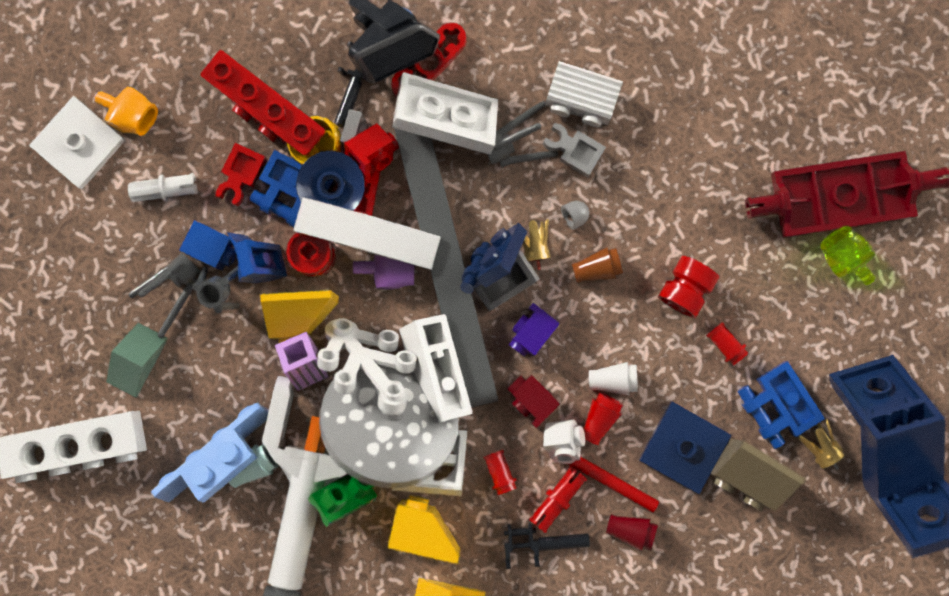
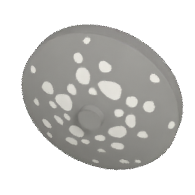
[319,364,458,488]

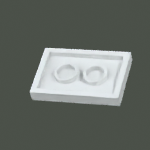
[393,72,498,155]

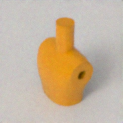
[95,87,158,136]

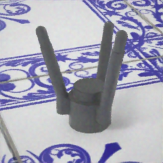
[487,101,558,168]
[129,253,200,338]
[192,266,240,313]

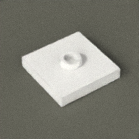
[29,96,126,190]

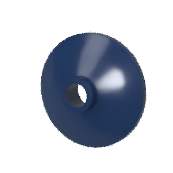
[296,151,365,211]

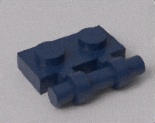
[461,222,528,294]

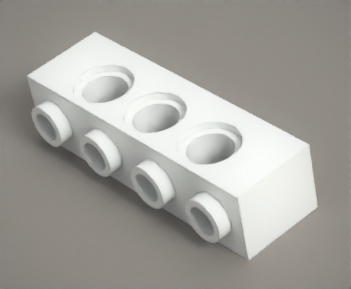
[0,411,147,483]

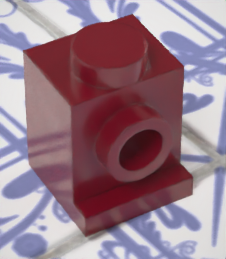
[507,375,560,428]

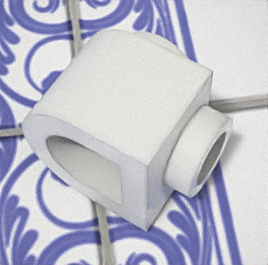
[544,420,585,464]

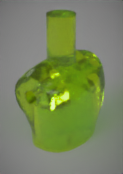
[820,226,876,285]

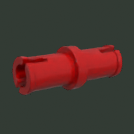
[528,466,587,534]

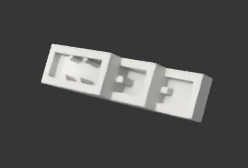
[293,197,441,270]

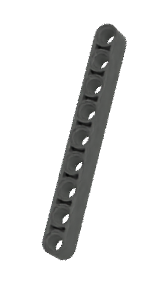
[394,128,499,408]

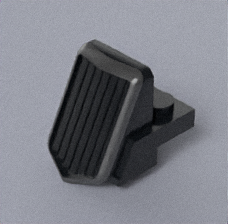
[348,0,440,83]

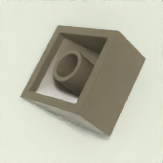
[711,438,806,512]

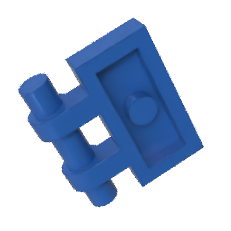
[249,150,335,228]
[737,361,825,449]

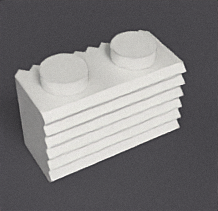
[545,61,623,127]

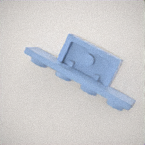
[151,403,269,503]

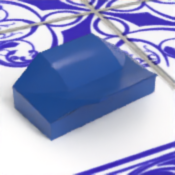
[227,232,287,283]

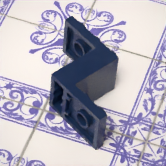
[829,355,949,559]

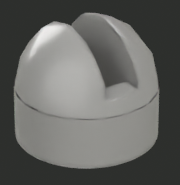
[561,201,590,230]

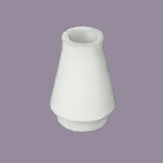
[589,362,638,395]

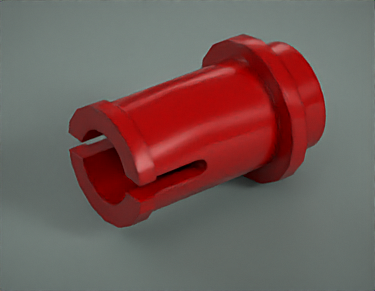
[706,322,749,366]
[483,450,518,495]

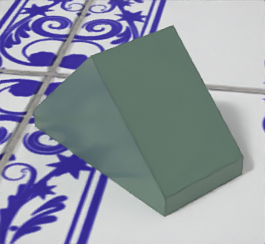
[106,323,168,398]

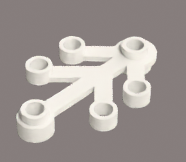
[317,318,417,415]

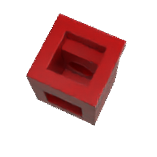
[344,123,399,185]

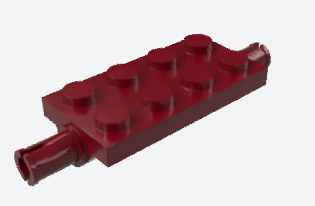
[745,151,949,238]

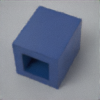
[179,220,236,271]

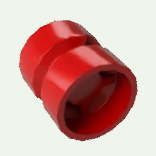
[286,232,336,278]
[657,256,720,319]

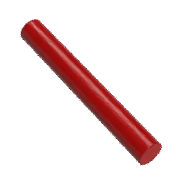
[568,456,659,513]

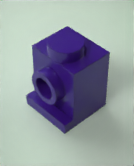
[509,303,560,357]

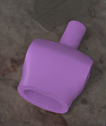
[353,255,414,290]

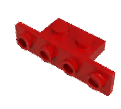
[200,50,326,156]

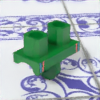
[307,474,378,527]

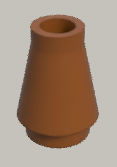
[572,247,623,283]

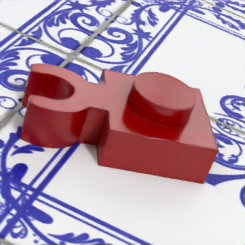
[216,142,267,207]

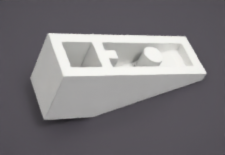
[399,314,473,422]

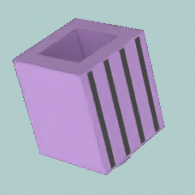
[275,331,329,391]

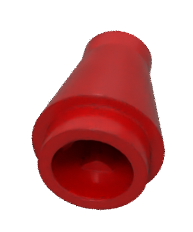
[584,392,623,445]

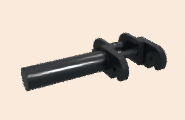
[334,41,363,127]
[504,523,590,569]

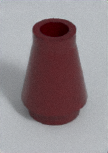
[605,514,658,552]

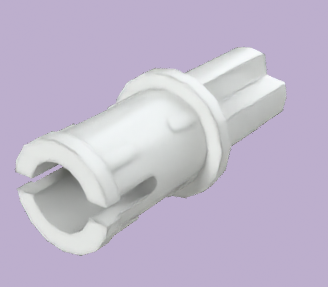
[128,173,198,202]

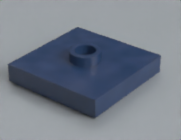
[639,401,731,494]

